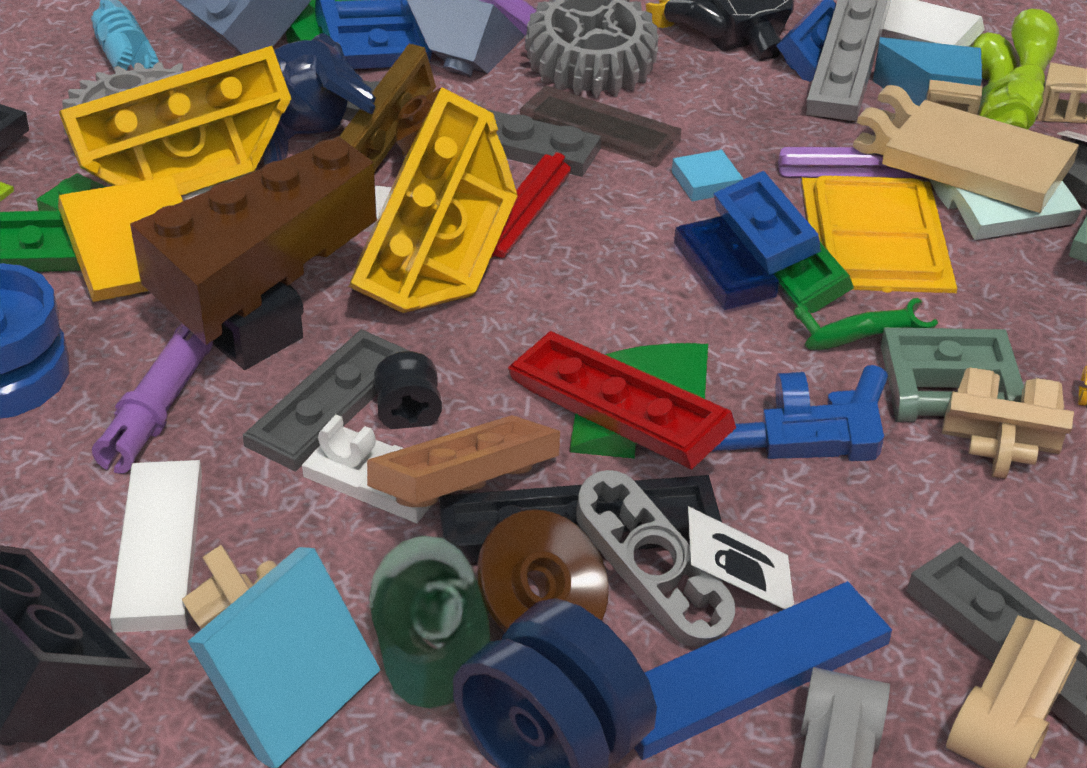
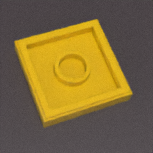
[58,176,183,302]

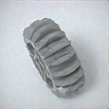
[525,0,659,99]

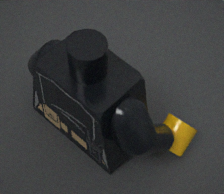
[645,0,794,61]

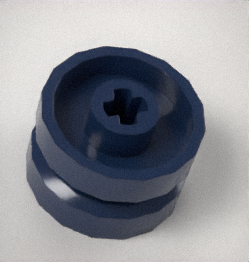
[453,598,657,768]

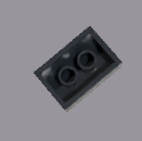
[0,545,151,746]

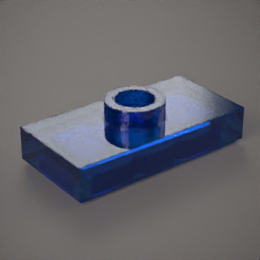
[674,216,779,310]

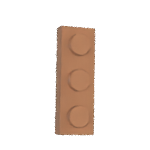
[367,415,560,507]

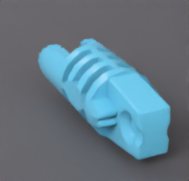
[91,0,159,70]

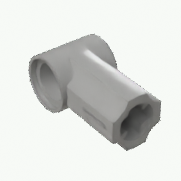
[800,667,890,768]

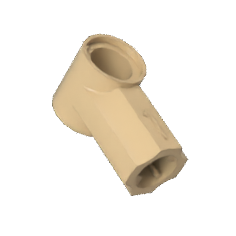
[946,615,1080,768]

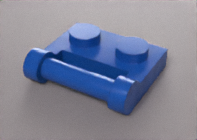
[315,0,432,69]

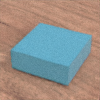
[672,150,743,201]

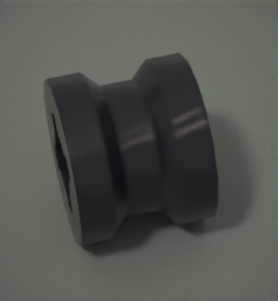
[374,351,442,429]

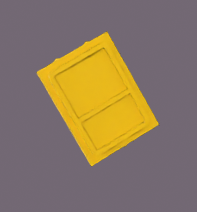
[801,175,957,293]

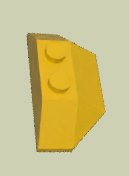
[59,46,291,196]
[348,87,517,313]

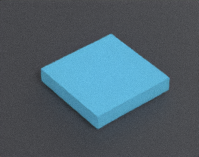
[187,547,381,768]

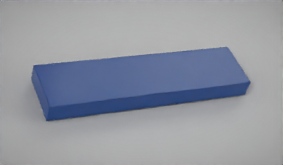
[634,581,892,760]

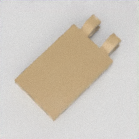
[853,85,1079,213]

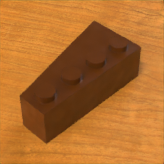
[130,136,377,345]

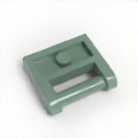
[880,327,1024,422]

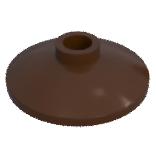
[477,510,609,632]

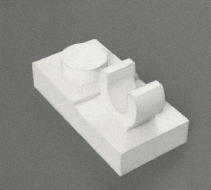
[302,415,432,523]

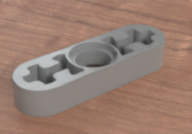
[576,470,735,648]

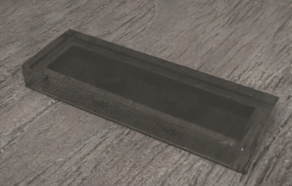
[520,85,682,167]

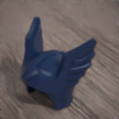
[263,33,376,165]

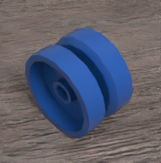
[0,263,70,419]

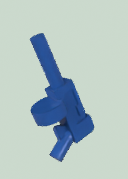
[712,365,888,461]

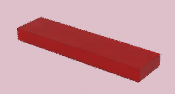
[508,331,736,470]

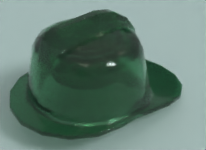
[369,535,491,709]

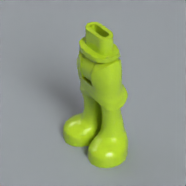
[969,8,1059,130]

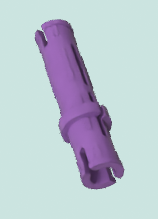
[92,323,213,474]

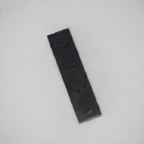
[439,475,722,565]

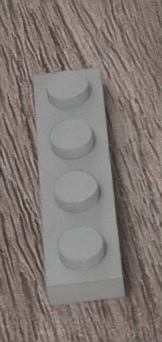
[806,0,891,121]

